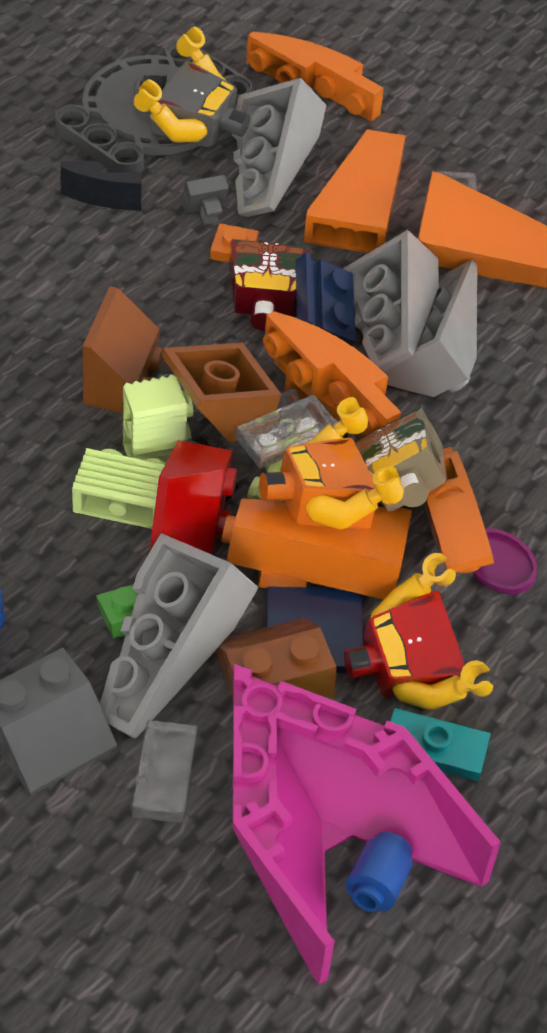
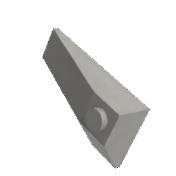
[232,78,326,217]
[344,230,439,372]
[100,533,259,739]

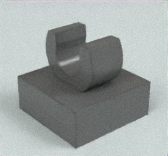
[181,175,229,225]

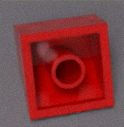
[149,440,238,554]

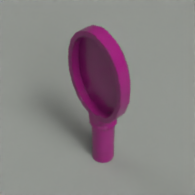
[472,528,537,594]

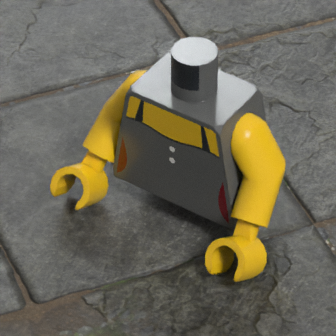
[134,27,250,147]

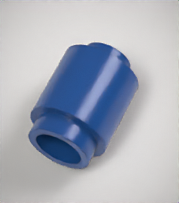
[345,832,413,912]

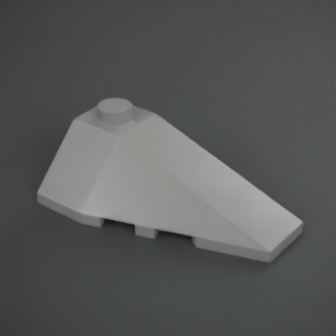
[384,259,477,397]

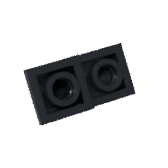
[60,161,141,211]

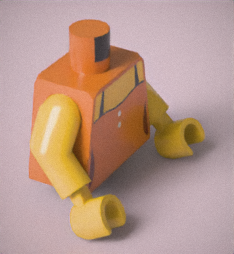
[259,397,404,530]

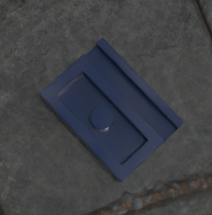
[296,252,356,346]

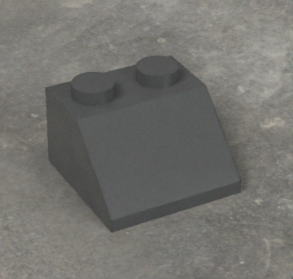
[0,647,117,795]

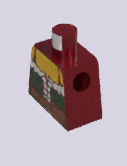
[229,239,310,331]

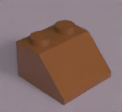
[82,286,164,413]
[161,343,281,442]
[215,617,336,699]

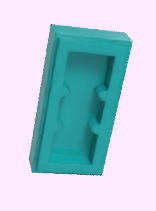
[391,708,491,782]

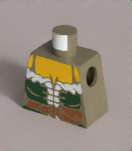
[355,407,447,511]

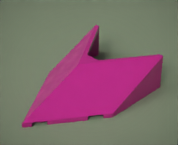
[233,664,501,984]

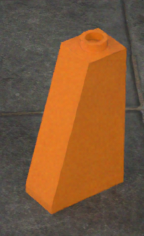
[304,129,406,253]
[417,171,547,288]
[221,499,412,600]

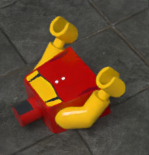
[343,553,493,711]

